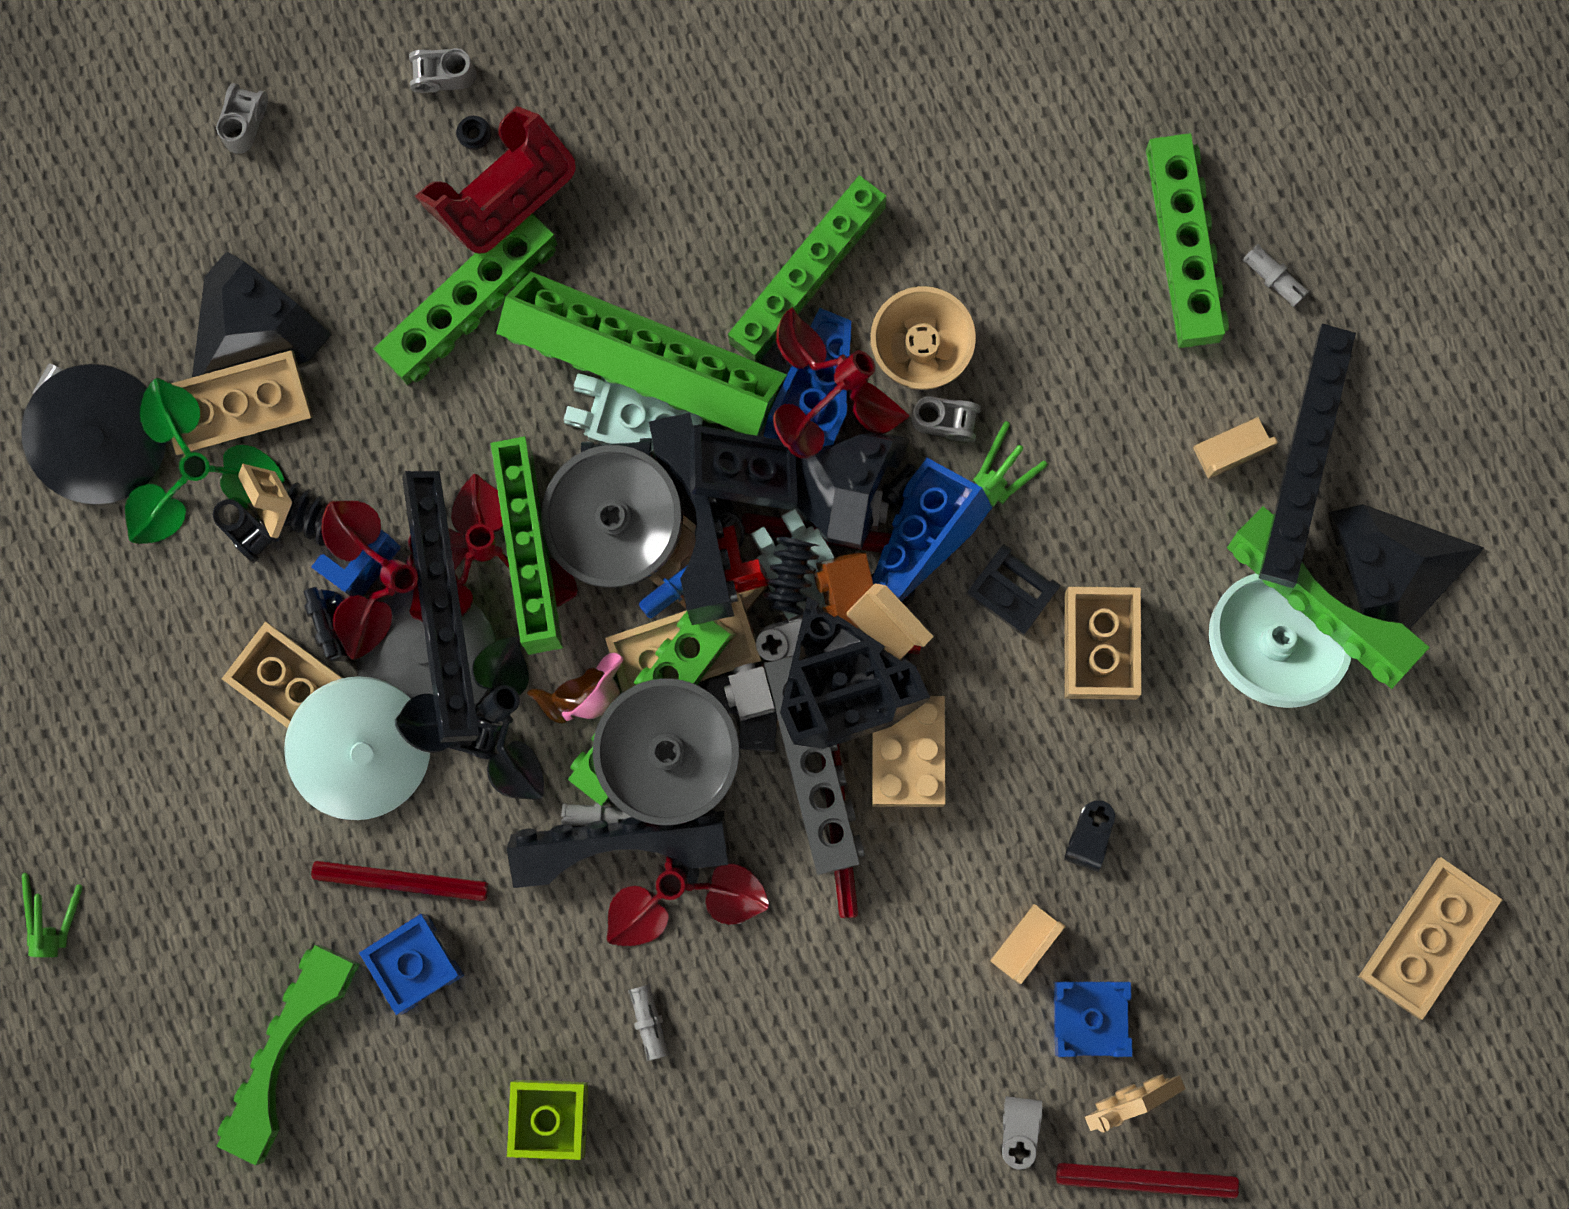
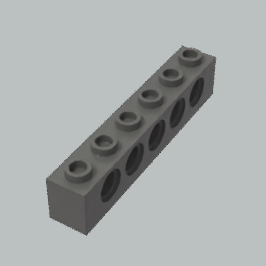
[764,656,865,876]

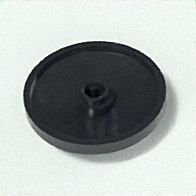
[21,363,167,504]

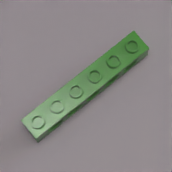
[1146,133,1229,348]
[728,175,886,363]
[373,213,558,386]
[491,436,563,655]
[568,611,736,806]

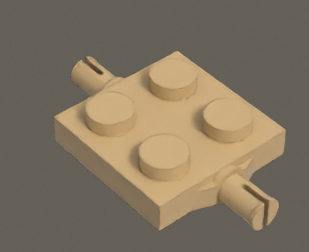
[1085,1074,1186,1133]

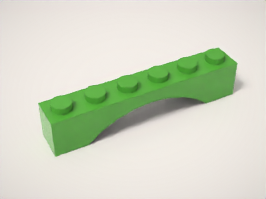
[1227,506,1430,689]
[216,945,360,1166]

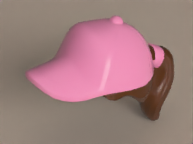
[527,653,624,724]

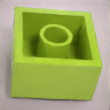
[507,1080,589,1160]

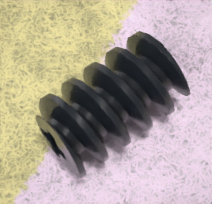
[284,482,325,546]
[762,536,821,615]

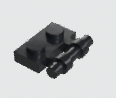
[303,587,353,662]

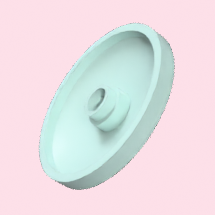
[1209,573,1351,708]
[284,676,430,820]

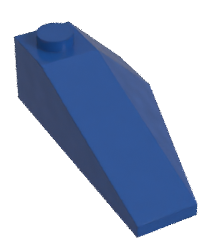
[764,308,851,446]
[872,458,992,602]

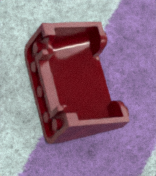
[415,106,576,254]

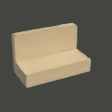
[1193,417,1278,479]
[238,464,292,538]
[847,583,934,659]
[990,904,1065,984]

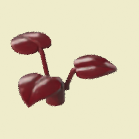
[773,307,910,458]
[409,474,578,622]
[322,500,469,660]
[607,856,769,946]

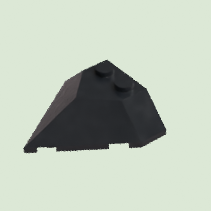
[192,251,332,378]
[795,432,910,549]
[1328,504,1484,630]
[780,596,930,749]

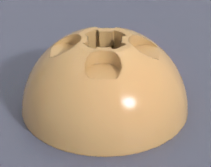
[871,286,976,390]

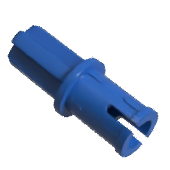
[639,565,688,619]

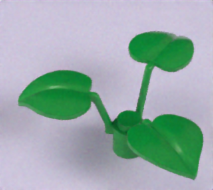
[125,378,284,544]

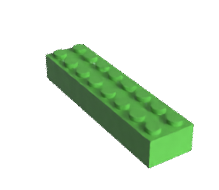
[496,272,787,436]

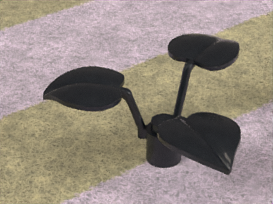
[395,637,544,800]

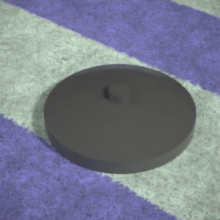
[541,445,683,588]
[356,588,497,708]
[593,679,739,825]

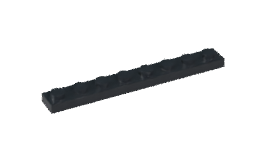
[1258,323,1356,588]
[402,471,479,742]

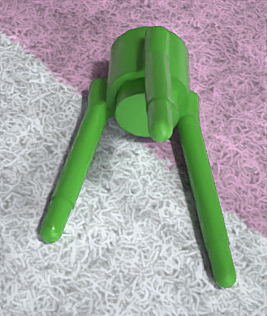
[972,421,1048,507]
[22,873,83,957]

